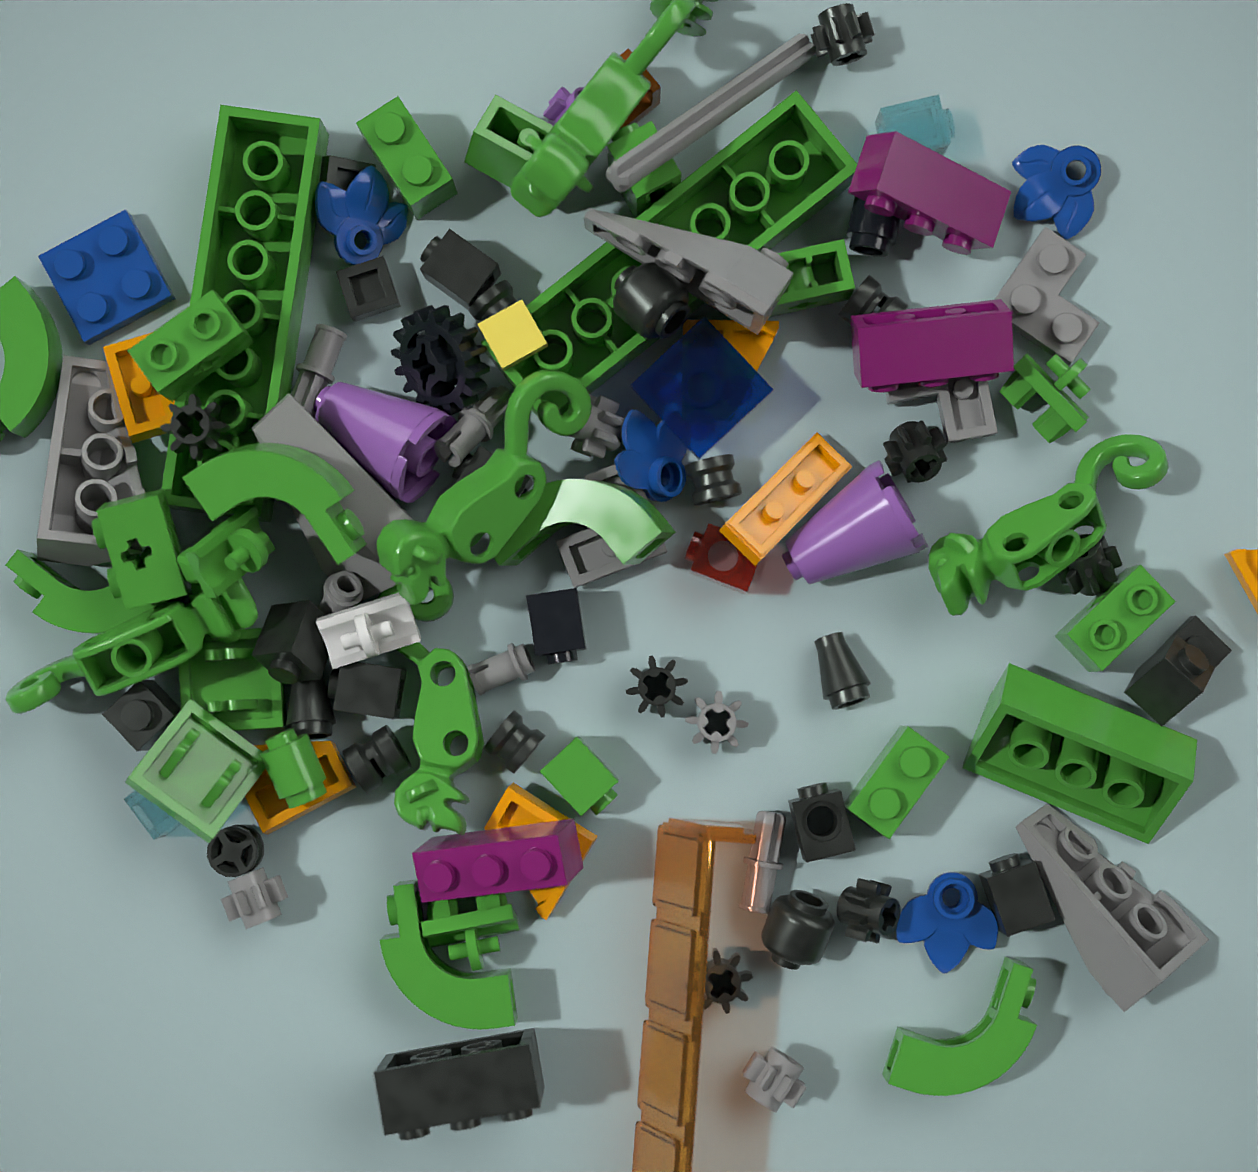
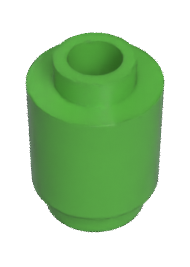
[260,728,327,809]

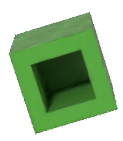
[540,736,619,816]

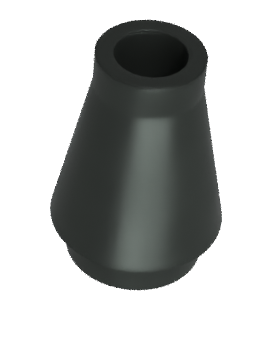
[814,632,871,710]
[286,674,336,740]

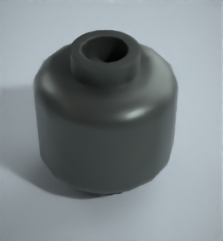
[613,262,690,339]
[761,890,835,970]

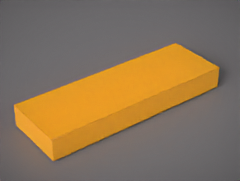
[719,432,853,566]

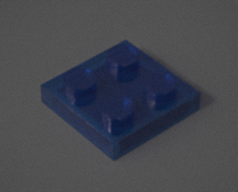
[630,316,774,460]

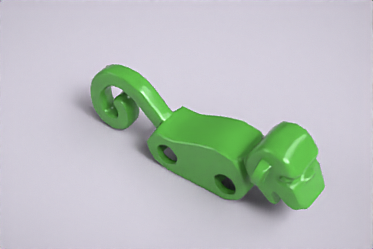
[510,0,696,217]
[377,369,592,605]
[928,434,1169,616]
[5,577,258,714]
[377,577,485,835]

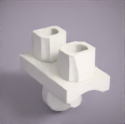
[316,593,421,669]

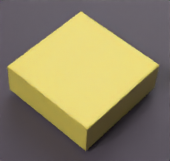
[477,299,548,371]

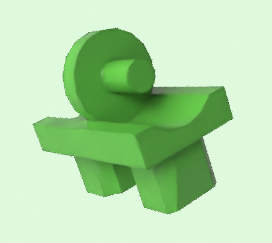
[1000,353,1091,443]
[177,505,275,598]
[421,893,520,971]

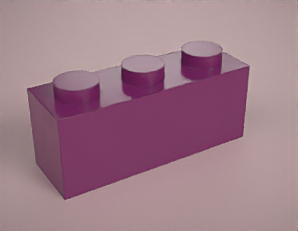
[848,131,1011,255]
[850,299,1014,392]
[412,819,584,903]

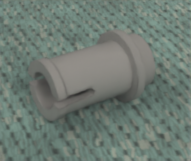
[317,571,364,615]
[468,643,535,695]

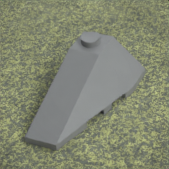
[584,208,794,335]
[37,355,145,566]
[252,393,413,601]
[1016,804,1209,1012]

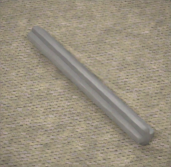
[606,34,816,191]

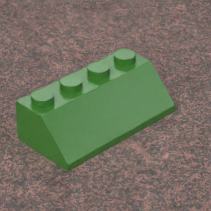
[962,663,1197,844]

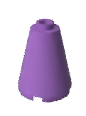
[314,382,457,503]
[782,460,928,584]

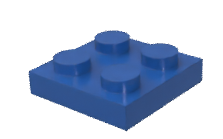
[38,209,176,345]

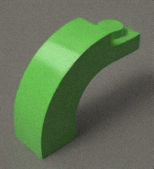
[0,276,63,442]
[182,443,367,565]
[494,479,676,566]
[5,547,192,634]
[379,879,518,1030]
[882,957,1037,1096]

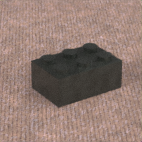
[374,1028,545,1140]

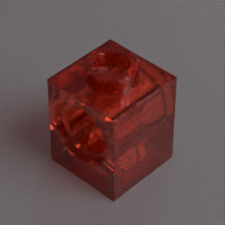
[684,523,758,594]

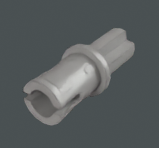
[291,324,347,418]
[434,386,511,467]
[739,811,786,914]

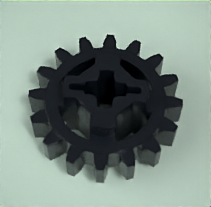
[391,305,490,415]

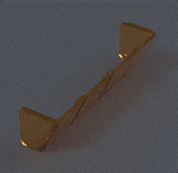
[632,818,757,1172]

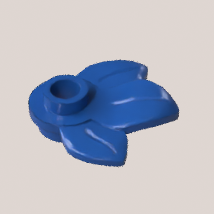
[1012,145,1101,240]
[315,166,408,265]
[614,410,687,502]
[896,872,998,974]

